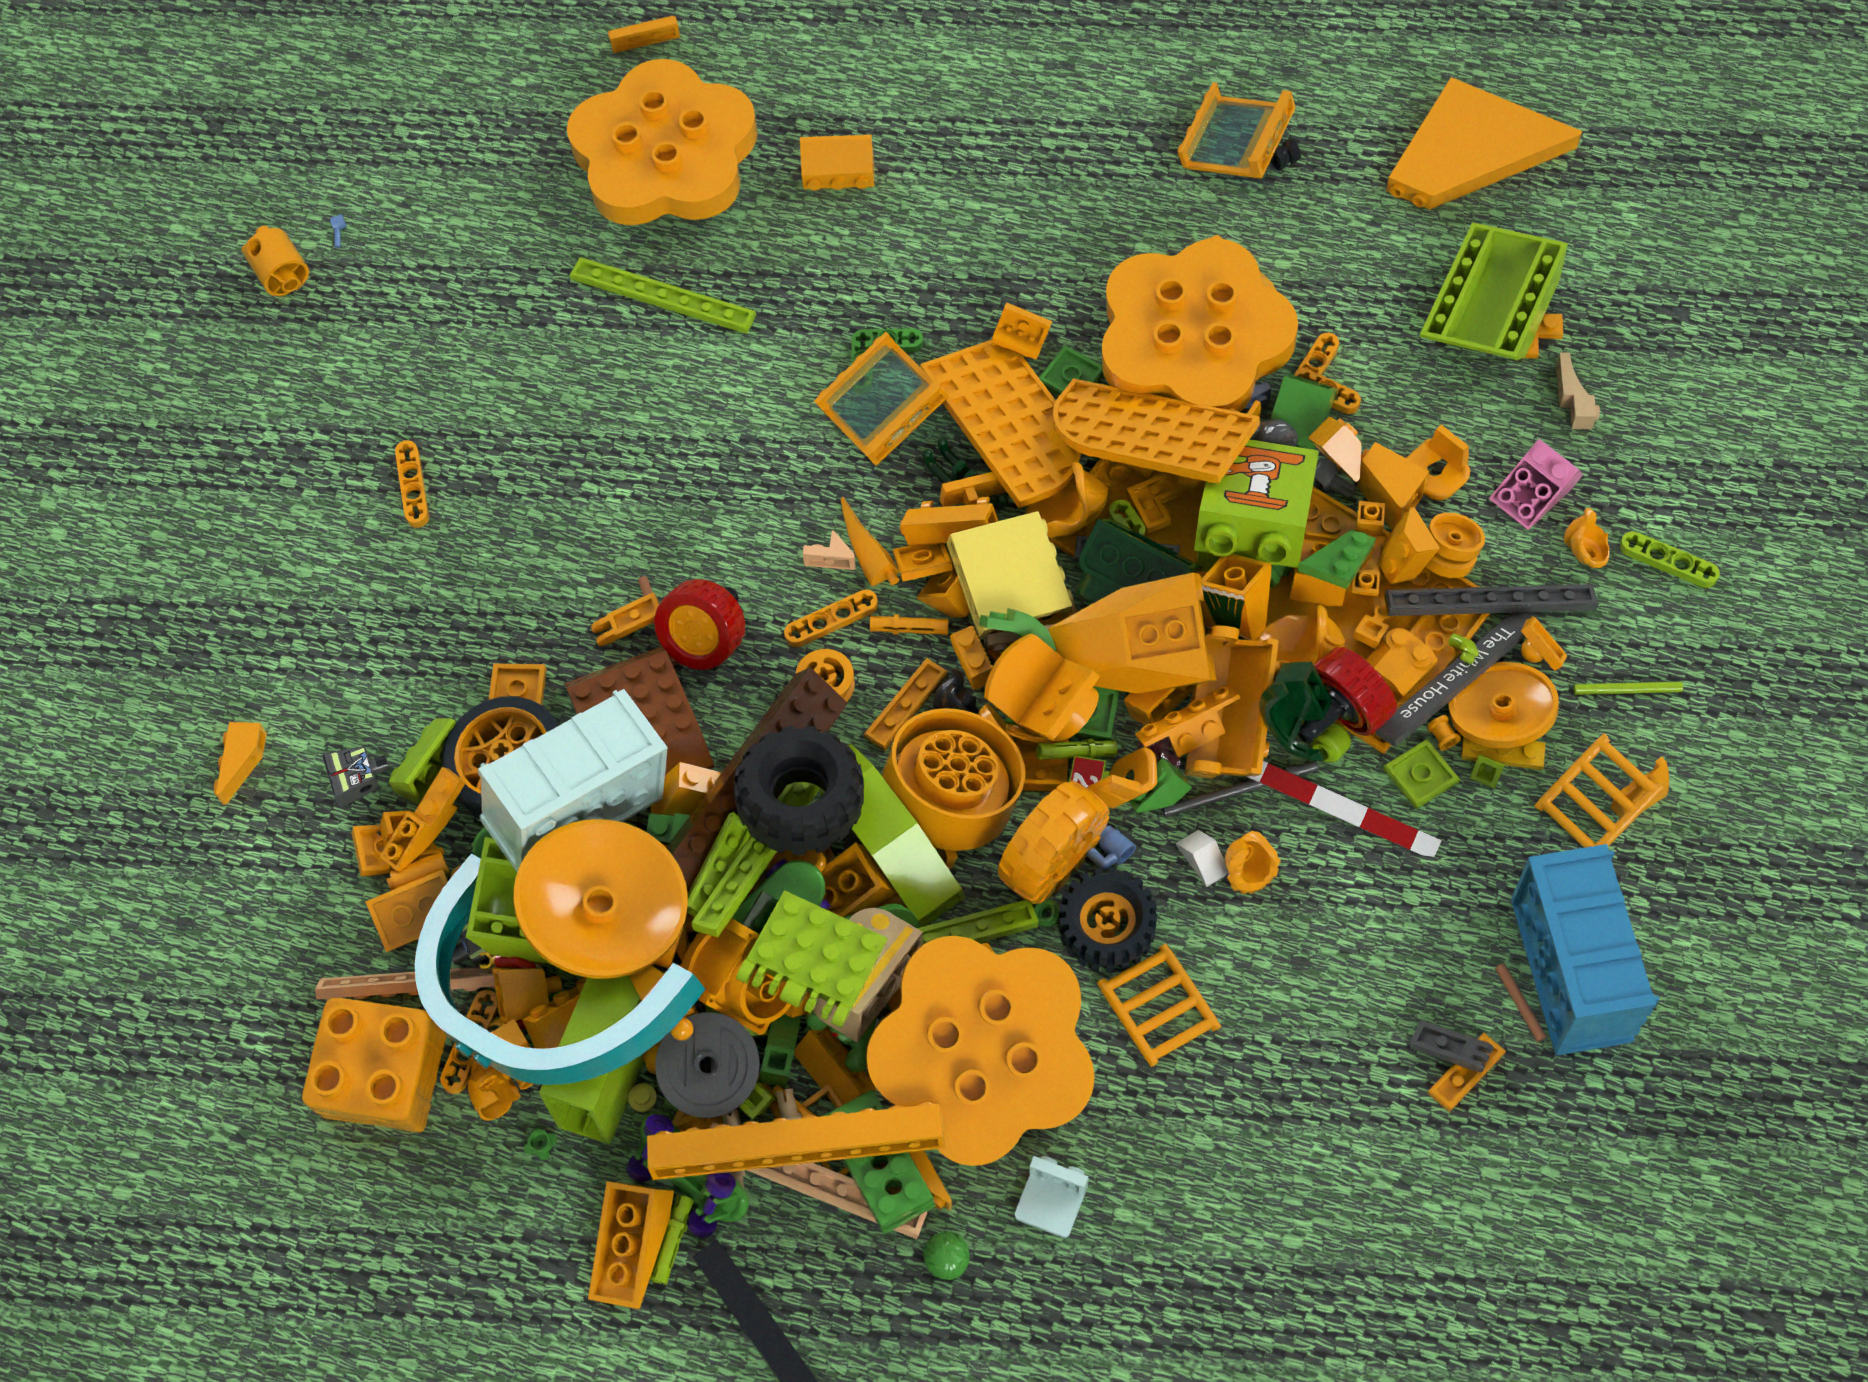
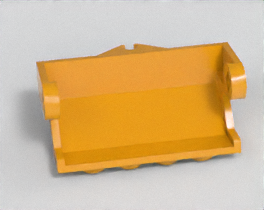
[1184,626,1280,779]

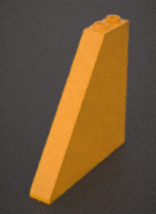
[1386,77,1582,210]

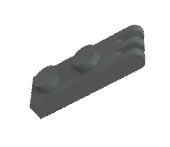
[1410,1020,1494,1072]

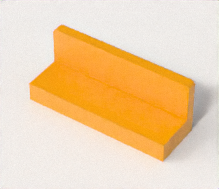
[608,16,680,53]
[794,1026,877,1108]

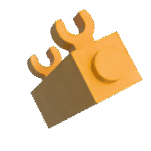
[900,497,998,545]

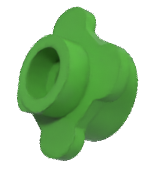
[524,1128,557,1160]

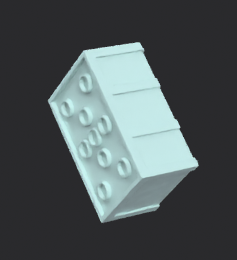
[478,689,668,872]

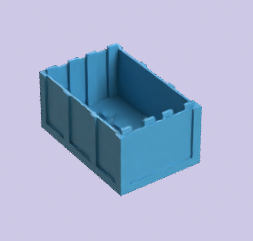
[1511,844,1659,1056]

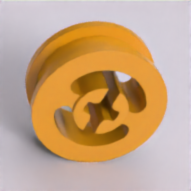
[796,649,855,702]

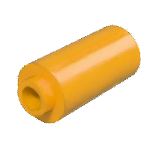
[387,851,451,891]

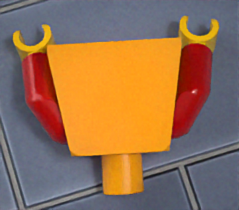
[479,952,562,1030]

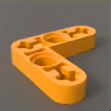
[1294,333,1361,414]

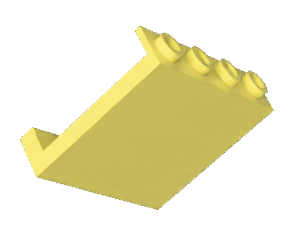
[946,511,1074,639]

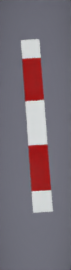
[1246,761,1442,857]

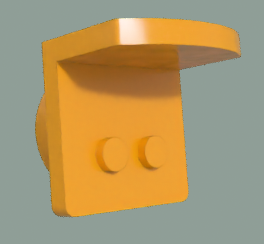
[984,633,1100,741]
[680,918,791,1035]

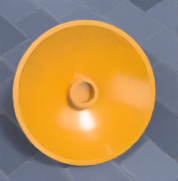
[513,819,688,979]

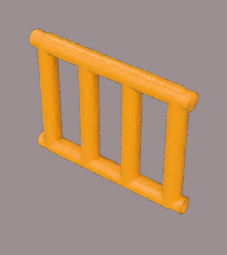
[1534,733,1664,848]
[1097,944,1221,1067]

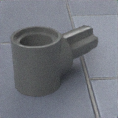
[1313,458,1357,499]

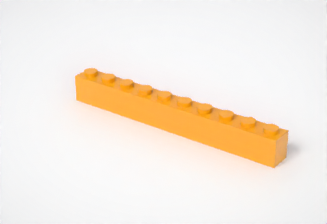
[647,1102,945,1180]

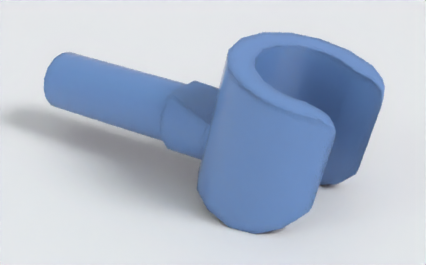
[330,214,347,248]

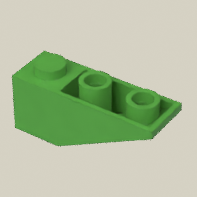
[759,1014,802,1088]

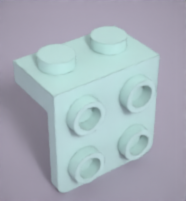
[1015,1156,1089,1238]

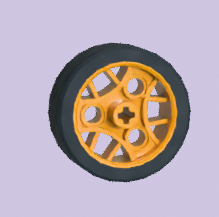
[442,696,559,819]

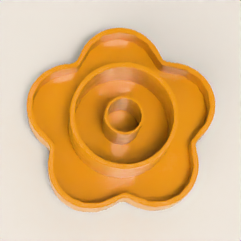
[567,59,757,225]
[1102,239,1298,412]
[866,936,1094,1166]

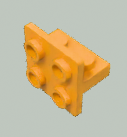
[991,302,1052,359]

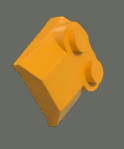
[1366,628,1438,699]

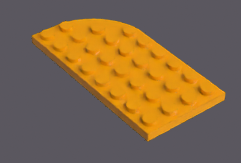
[920,340,1081,508]
[1053,378,1260,484]

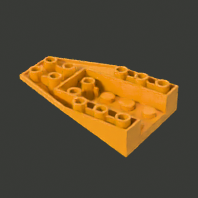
[1049,572,1217,694]

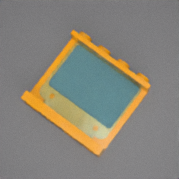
[1177,82,1296,179]
[814,332,949,466]

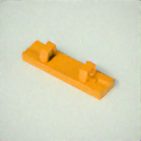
[940,472,1007,507]

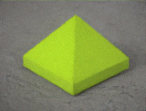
[1470,754,1505,789]

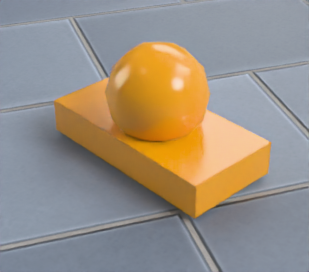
[1521,616,1567,671]

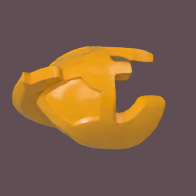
[468,1060,521,1121]

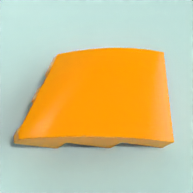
[351,811,444,877]

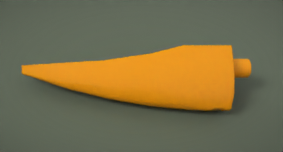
[841,496,899,586]

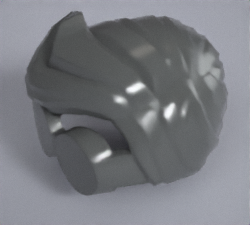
[1250,419,1299,447]

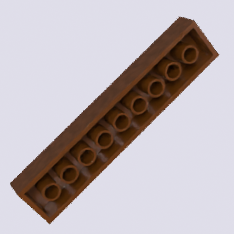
[666,667,848,894]

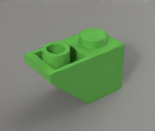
[1129,758,1192,813]

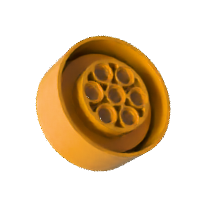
[881,708,1025,851]

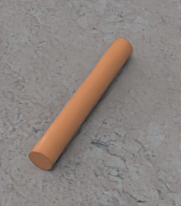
[1495,963,1547,1042]

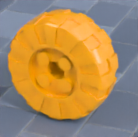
[997,780,1110,904]

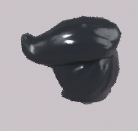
[933,669,979,715]

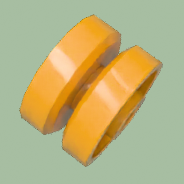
[1426,513,1485,578]

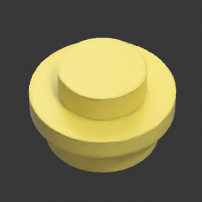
[628,1084,657,1112]

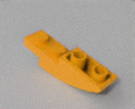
[379,767,466,872]

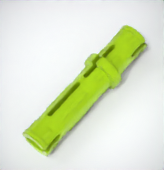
[1036,739,1118,760]
[650,1195,694,1285]

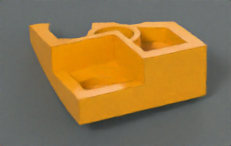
[1611,757,1669,818]

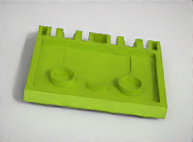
[736,890,888,1028]

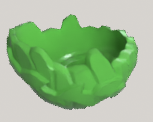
[923,1231,970,1280]

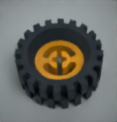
[1059,867,1157,973]

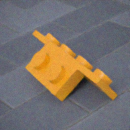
[1135,685,1240,757]

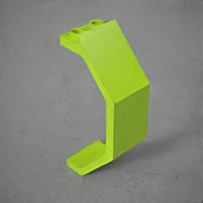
[818,743,966,927]

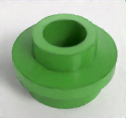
[1034,899,1060,927]

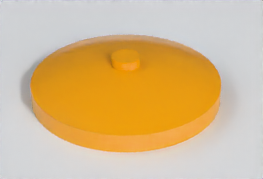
[1448,662,1559,749]

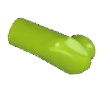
[1449,633,1479,664]

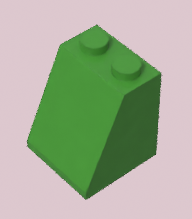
[1270,374,1338,450]

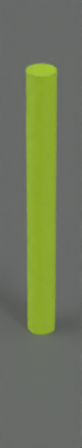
[1573,682,1683,695]

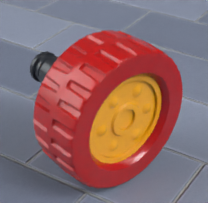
[654,579,745,670]

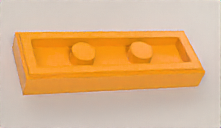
[1428,1033,1506,1112]

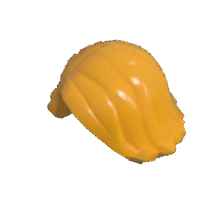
[1225,831,1281,894]

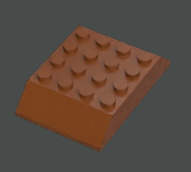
[564,646,715,775]

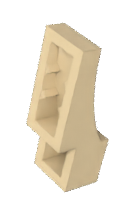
[1556,353,1600,429]

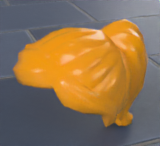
[1564,507,1609,568]

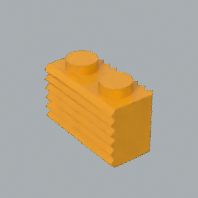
[950,626,993,690]

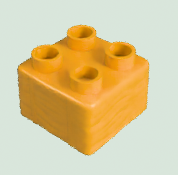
[302,997,447,1132]

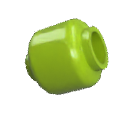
[1311,723,1351,763]

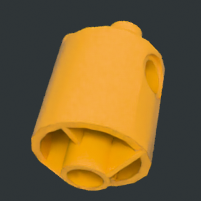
[241,226,309,296]

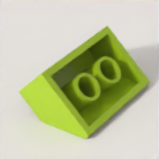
[389,718,456,805]

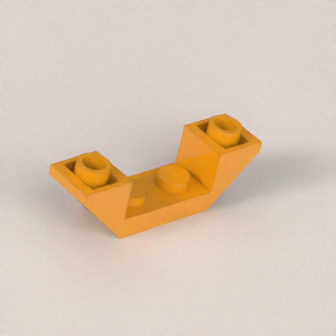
[1351,501,1385,596]

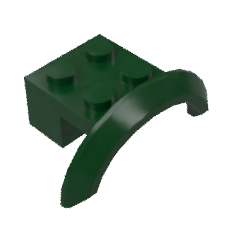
[1259,661,1332,761]

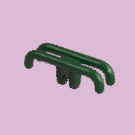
[922,437,1008,509]

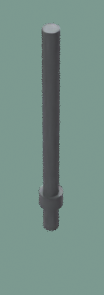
[1162,761,1319,817]

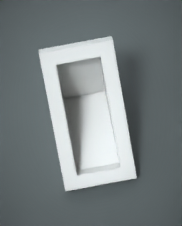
[1176,830,1229,887]

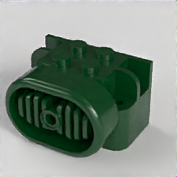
[1076,519,1203,604]

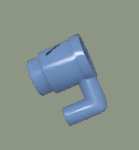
[1086,825,1136,870]

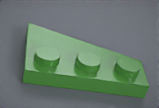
[1298,530,1376,589]

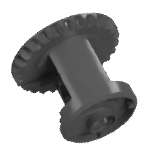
[655,1012,760,1118]

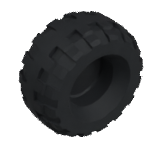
[734,725,864,855]

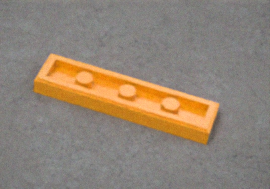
[863,658,948,751]

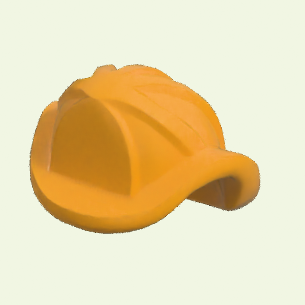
[1025,462,1108,538]
[1256,605,1345,670]

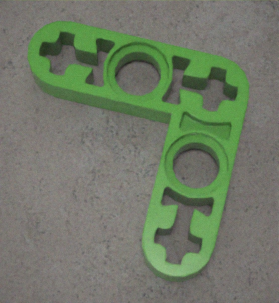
[851,328,923,395]

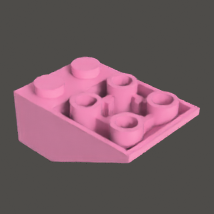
[1489,439,1583,530]

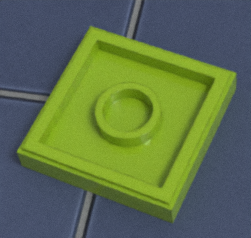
[1383,739,1460,809]

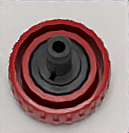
[1297,647,1397,744]

